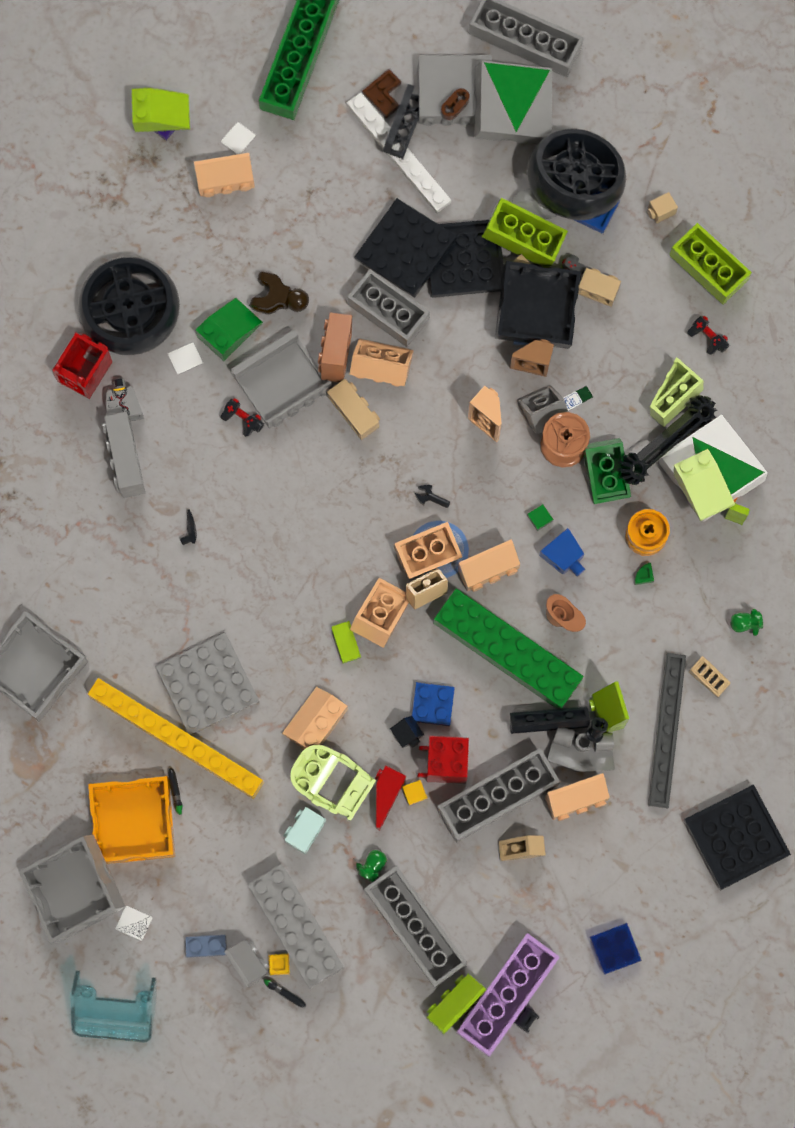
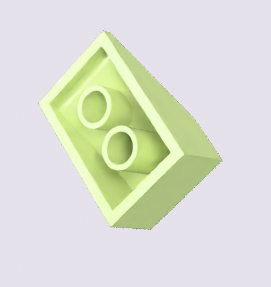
[673,449,735,521]

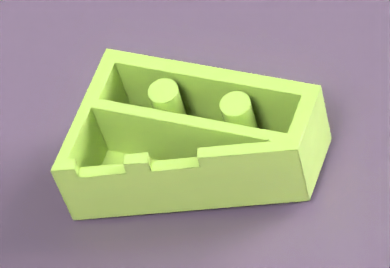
[650,357,704,427]

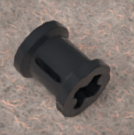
[586,717,608,743]
[514,1006,540,1033]

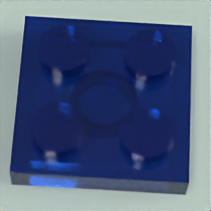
[590,923,642,975]

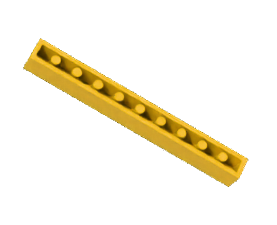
[88,678,264,800]

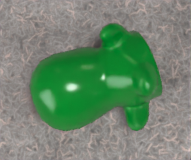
[730,609,763,636]
[356,850,387,882]

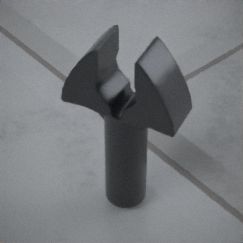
[415,485,450,508]

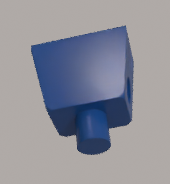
[539,528,586,577]

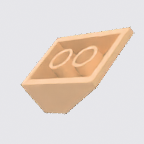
[350,578,409,648]

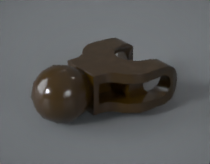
[249,272,309,315]

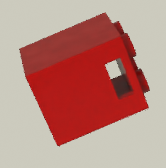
[52,333,113,399]
[417,736,469,784]

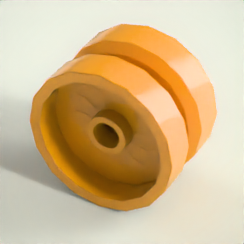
[625,509,670,556]

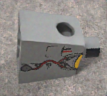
[106,379,144,421]

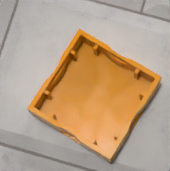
[88,776,175,864]

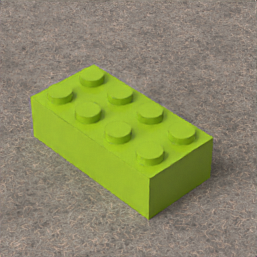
[482,198,568,268]
[669,223,752,305]

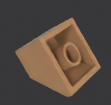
[510,339,554,377]

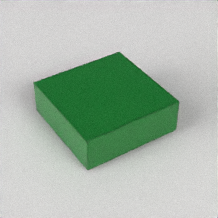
[527,504,554,531]

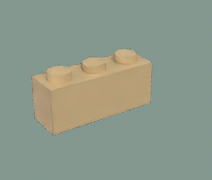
[327,379,380,440]

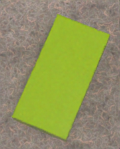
[725,503,750,525]
[331,621,361,664]

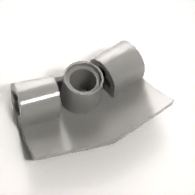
[547,728,615,772]

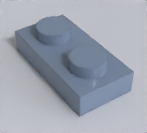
[185,935,226,958]

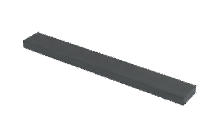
[649,653,686,809]

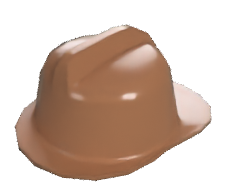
[546,594,586,632]

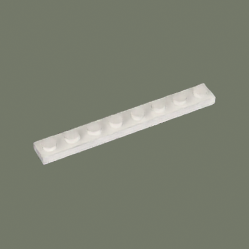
[347,93,451,213]

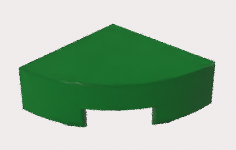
[635,563,654,585]

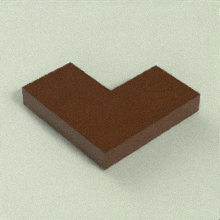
[362,69,401,118]

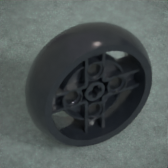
[527,129,626,220]
[79,257,180,355]

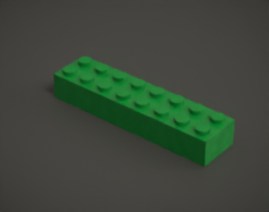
[259,0,339,120]
[433,588,584,709]

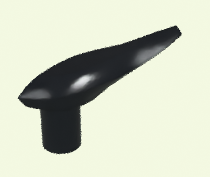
[180,509,197,545]

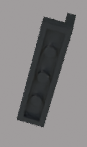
[382,84,419,159]
[510,706,590,734]

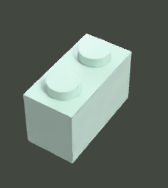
[284,807,326,855]

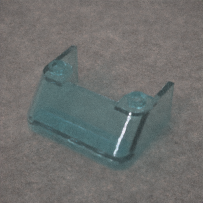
[70,971,156,1042]

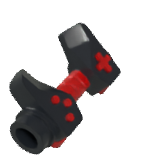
[687,316,730,355]
[220,398,264,437]

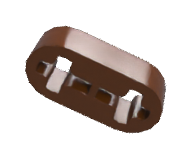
[441,88,470,120]

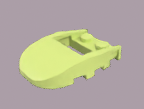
[291,745,376,821]

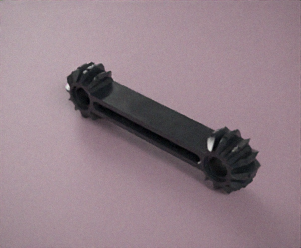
[617,395,717,485]

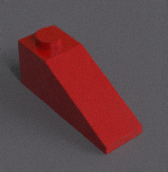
[375,765,406,831]

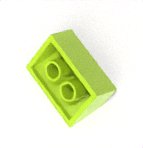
[426,974,486,1035]

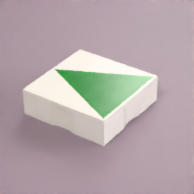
[659,415,768,522]

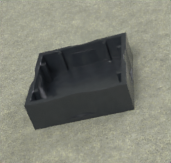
[495,261,581,349]

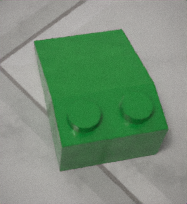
[195,298,263,362]
[583,438,631,504]

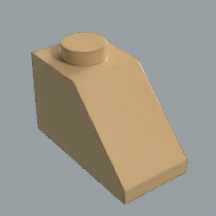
[499,835,546,861]

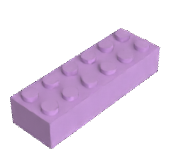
[456,933,560,1057]

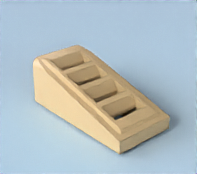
[689,656,731,697]

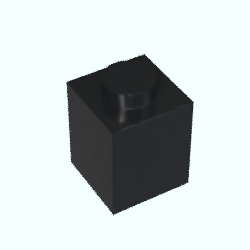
[390,716,424,748]

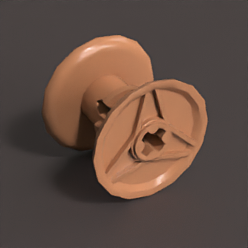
[540,412,590,468]

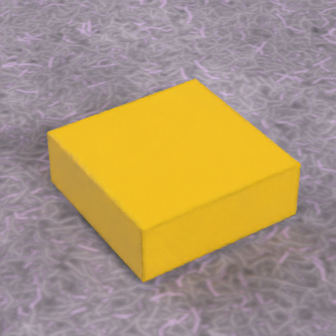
[402,780,427,806]
[269,954,290,975]

